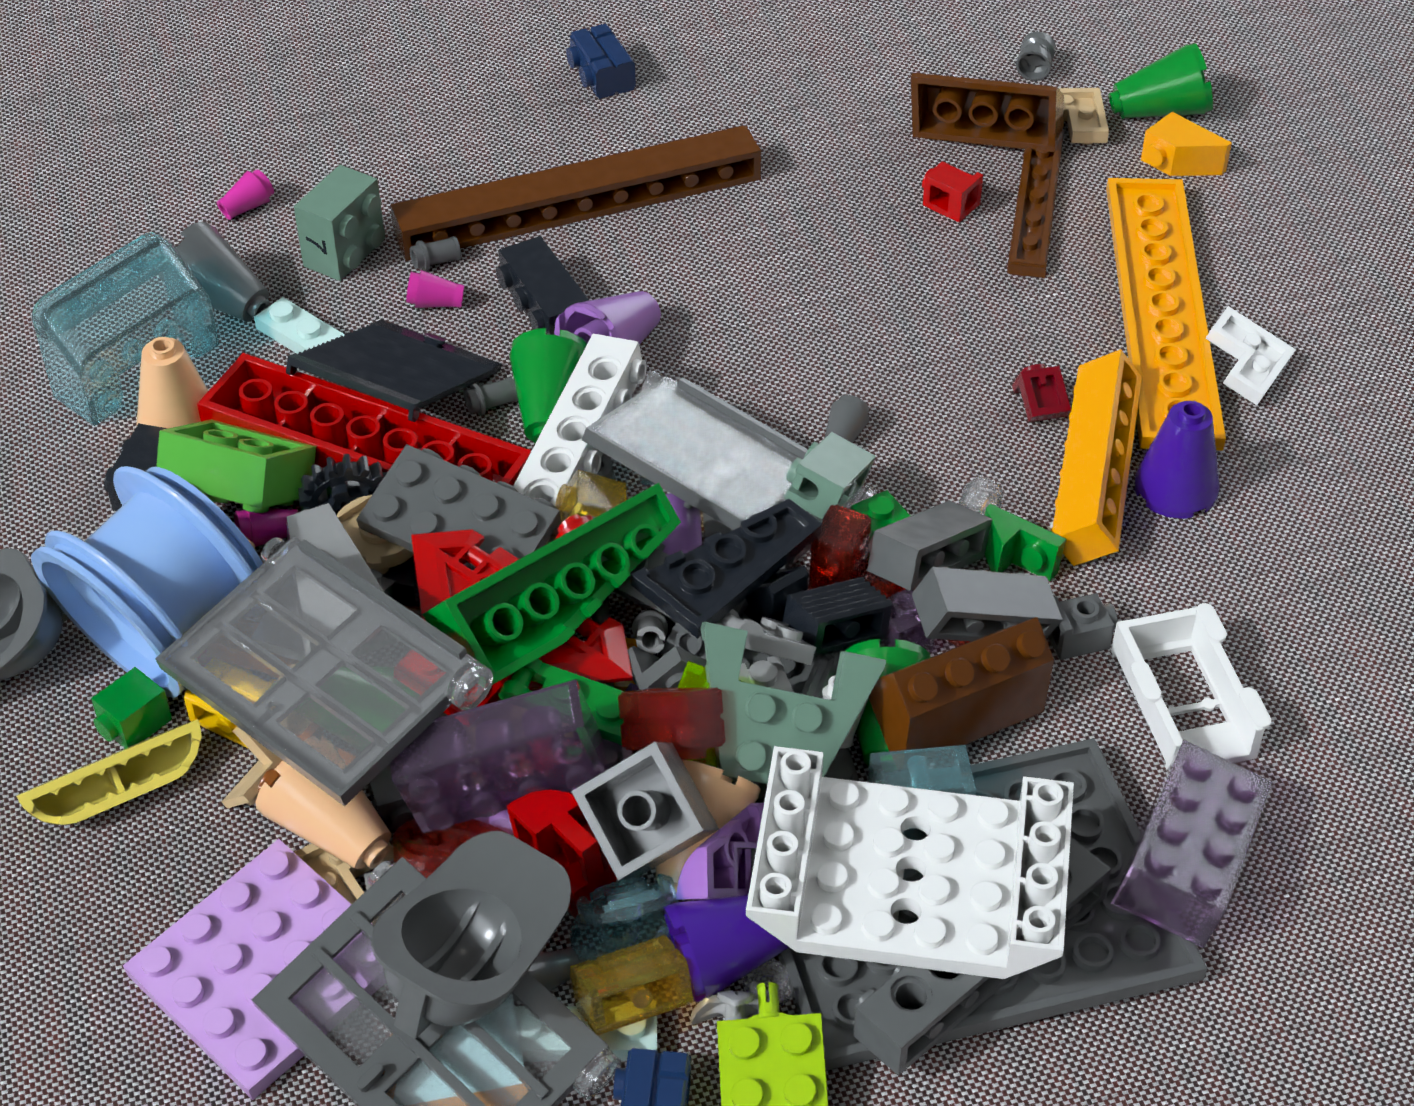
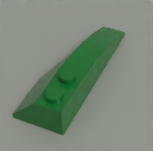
[422,483,681,687]

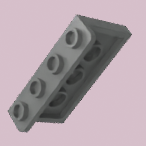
[356,444,562,570]

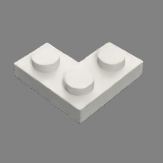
[1205,306,1296,405]

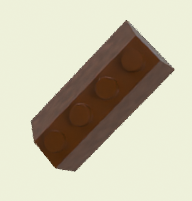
[911,72,1064,152]
[868,617,1054,773]

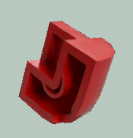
[506,789,617,923]

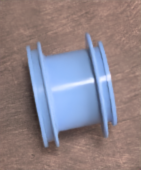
[31,466,267,698]

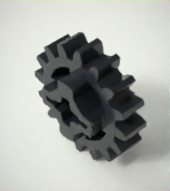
[298,454,387,516]

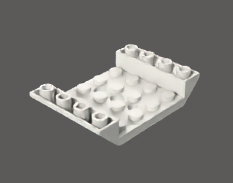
[746,746,1074,979]

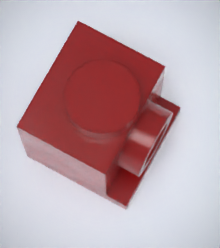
[922,161,983,223]

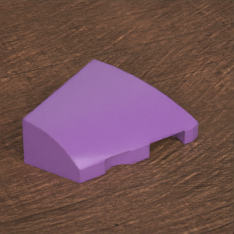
[676,803,764,900]

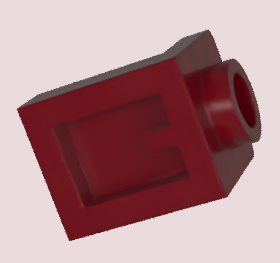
[1012,364,1071,422]

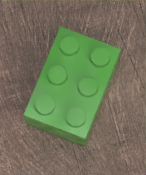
[157,419,316,513]

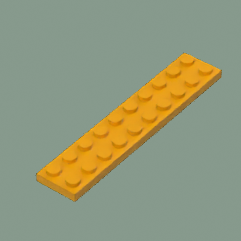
[1106,178,1226,451]

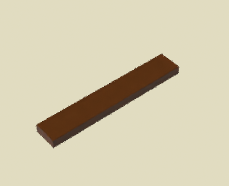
[1007,130,1064,278]

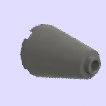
[158,221,270,322]

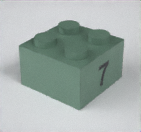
[294,165,385,281]

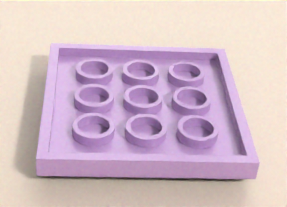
[123,839,386,1100]

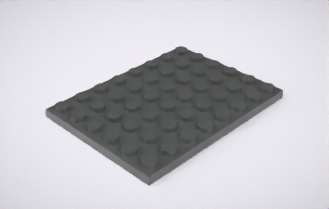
[751,738,1207,1071]

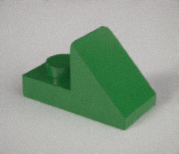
[985,504,1066,581]

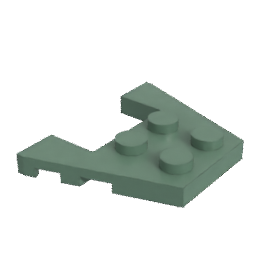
[701,622,886,784]

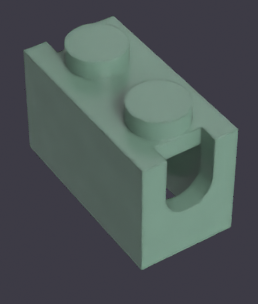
[784,432,876,523]

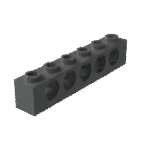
[853,837,1111,1076]

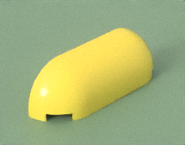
[16,719,202,825]

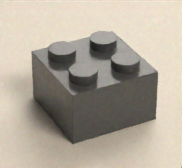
[571,741,719,880]

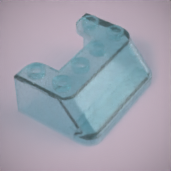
[32,232,219,426]

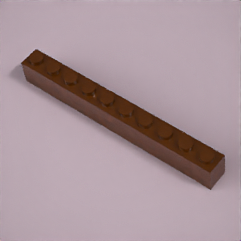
[390,125,761,261]

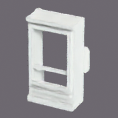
[1111,603,1271,776]

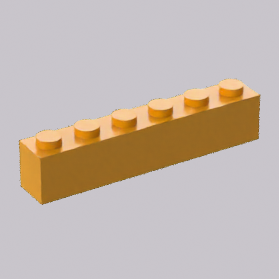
[1051,349,1142,566]

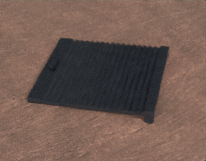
[286,320,502,422]

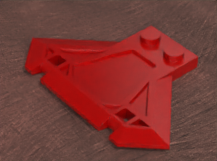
[395,529,633,730]

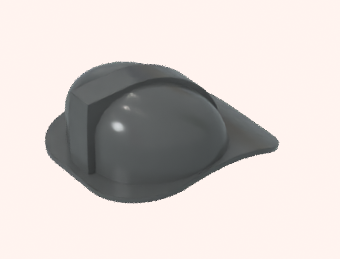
[0,548,68,681]
[371,831,571,1039]

